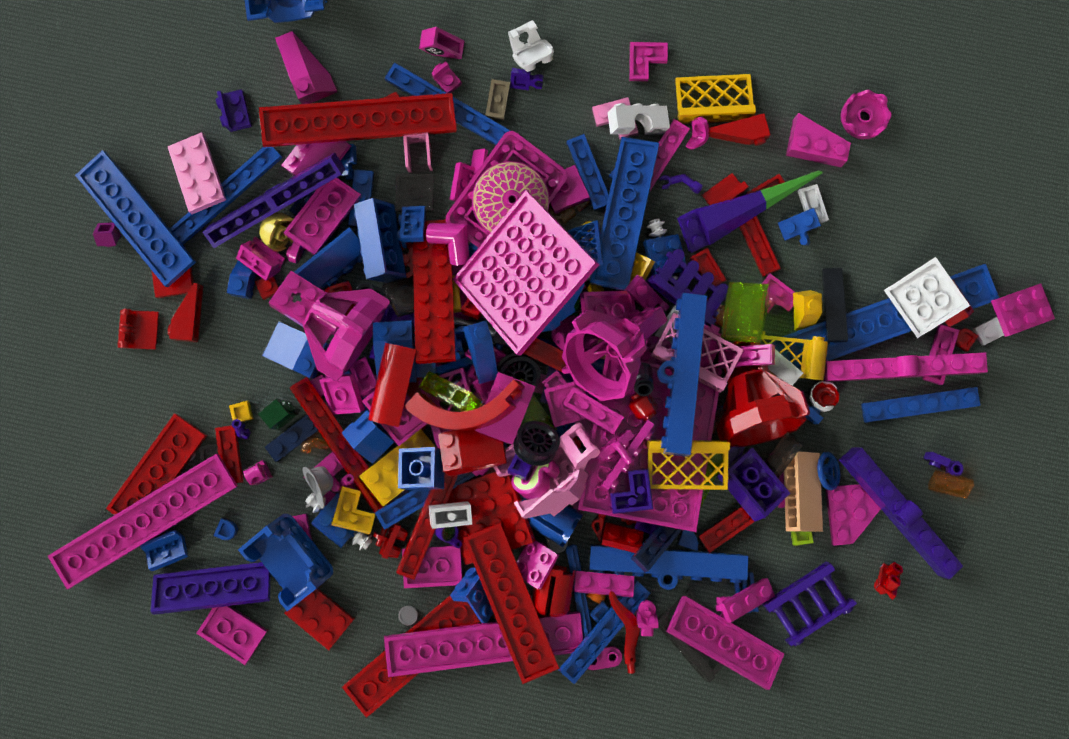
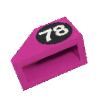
[419,27,465,59]

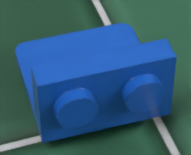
[450,568,493,623]

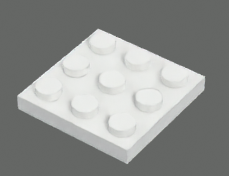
[884,257,970,338]

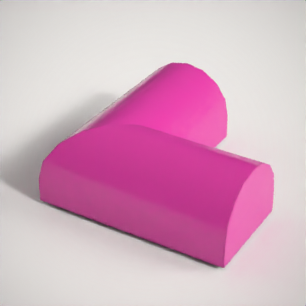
[426,223,470,265]

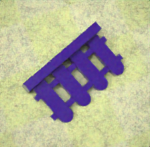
[647,249,729,327]

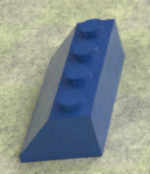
[294,227,363,290]

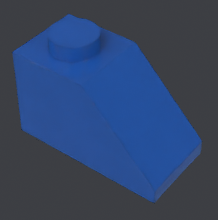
[227,260,256,299]

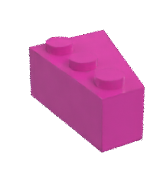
[786,113,851,167]

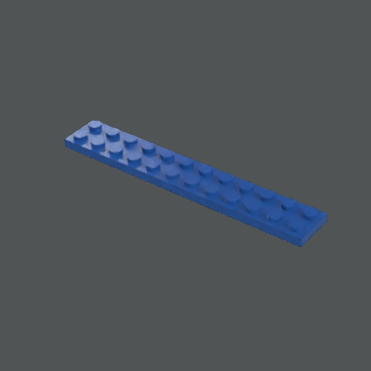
[769,264,999,370]

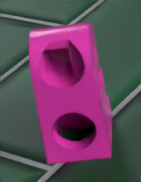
[243,460,272,485]

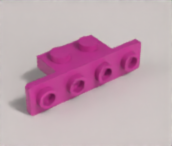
[450,148,488,202]

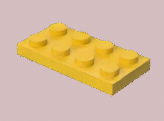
[359,429,435,507]

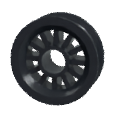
[497,353,541,390]
[513,421,560,466]

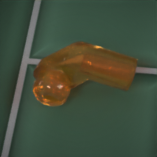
[301,438,328,454]

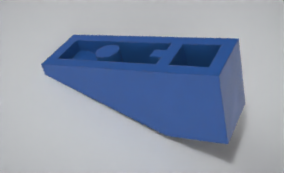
[463,321,498,384]

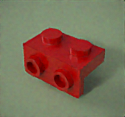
[601,522,644,553]

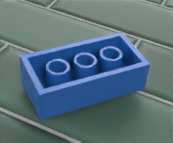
[354,198,407,283]

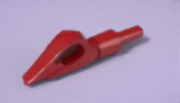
[592,514,606,542]

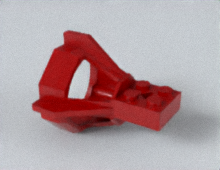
[716,334,810,448]

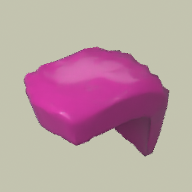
[686,117,709,149]

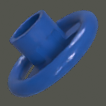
[817,452,840,491]

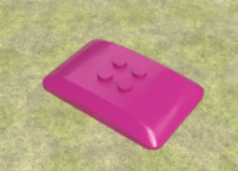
[446,131,567,248]

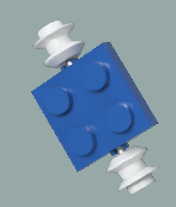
[643,219,687,286]
[305,493,373,550]

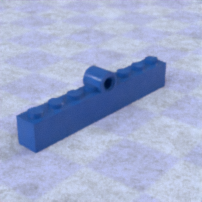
[657,293,707,457]
[589,544,748,590]

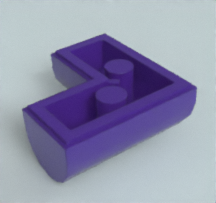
[610,469,653,514]

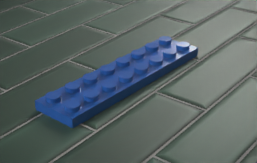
[590,137,659,291]
[75,150,196,287]

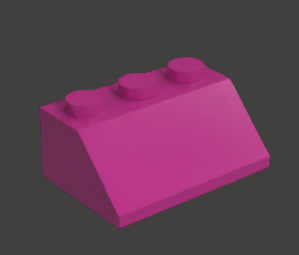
[281,141,351,191]

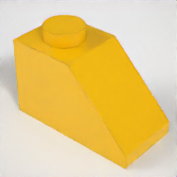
[793,290,822,331]

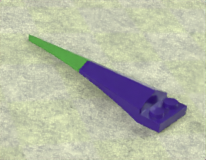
[677,170,823,253]

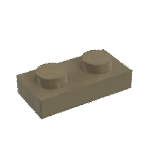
[485,79,510,121]

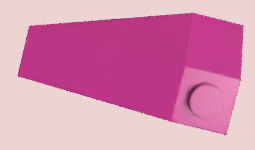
[275,31,337,104]

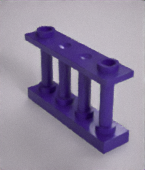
[762,562,857,646]

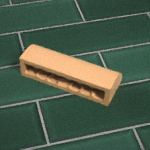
[783,451,823,532]

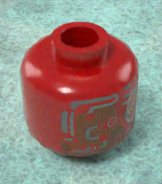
[628,393,658,421]

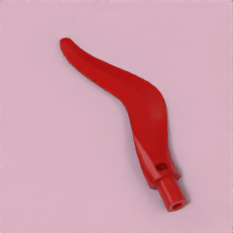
[609,591,640,674]

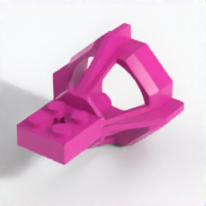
[269,271,390,382]
[561,306,668,401]

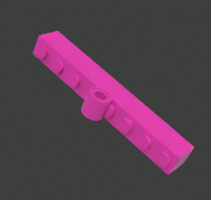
[823,353,988,382]

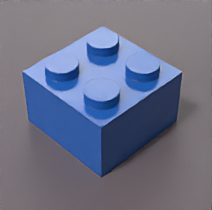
[398,447,445,490]

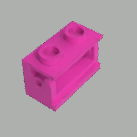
[236,236,285,281]

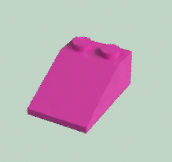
[475,372,535,445]

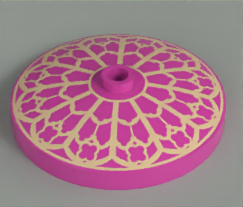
[472,162,549,234]

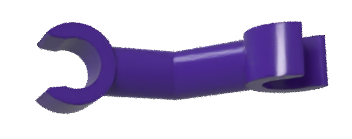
[660,174,703,194]

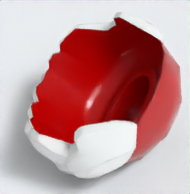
[810,381,839,412]

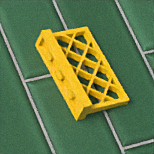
[675,74,756,124]
[647,440,730,490]

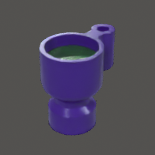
[434,526,462,548]

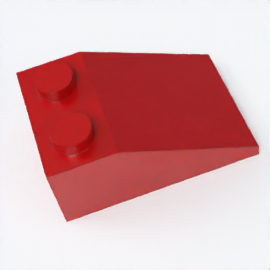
[438,430,507,476]

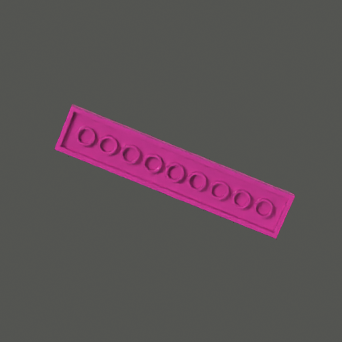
[48,453,238,590]
[384,611,583,677]

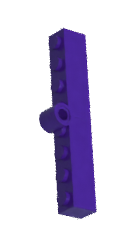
[203,153,345,248]
[839,447,963,579]

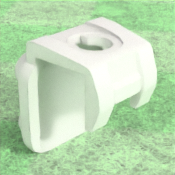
[508,20,554,72]

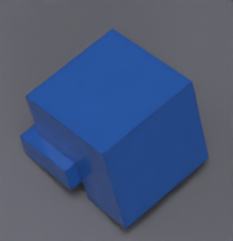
[342,410,394,464]

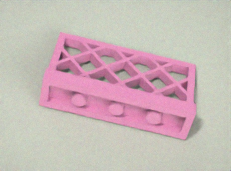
[650,313,743,392]

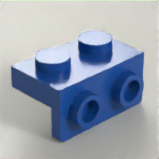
[140,530,188,571]

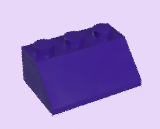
[717,448,790,522]

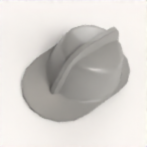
[302,466,333,508]

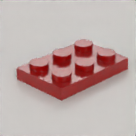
[284,588,355,651]

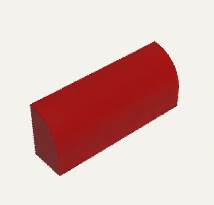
[368,343,416,427]

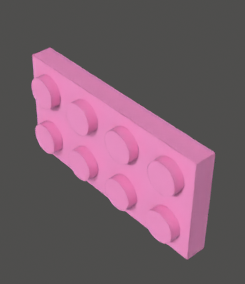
[168,132,226,214]

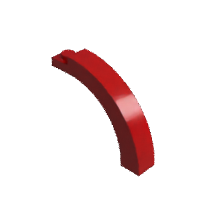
[404,379,525,431]

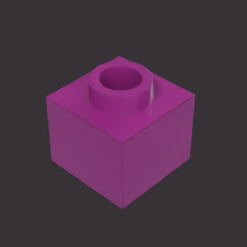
[93,223,121,247]

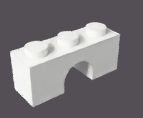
[608,103,670,134]

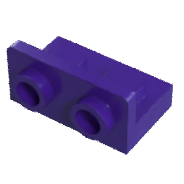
[216,89,252,132]

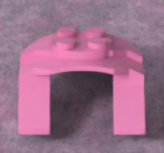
[493,423,600,519]

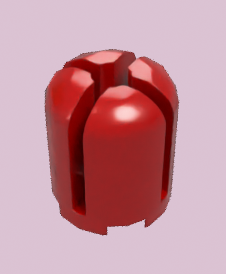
[532,565,576,617]

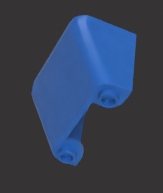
[238,514,333,611]

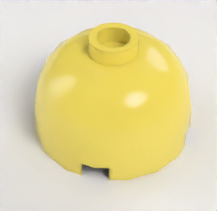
[259,212,294,252]

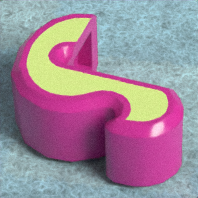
[511,460,560,499]

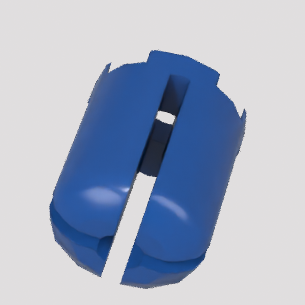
[528,505,583,547]

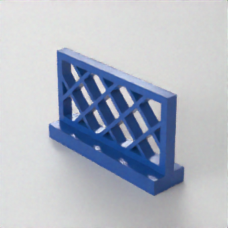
[567,220,604,266]

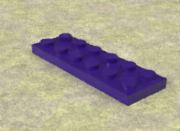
[150,562,271,615]

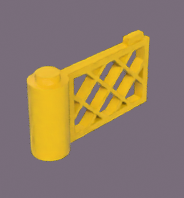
[752,330,828,380]

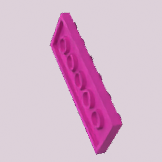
[666,596,784,690]

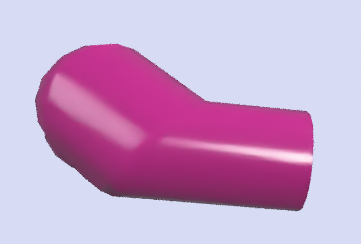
[340,474,356,490]

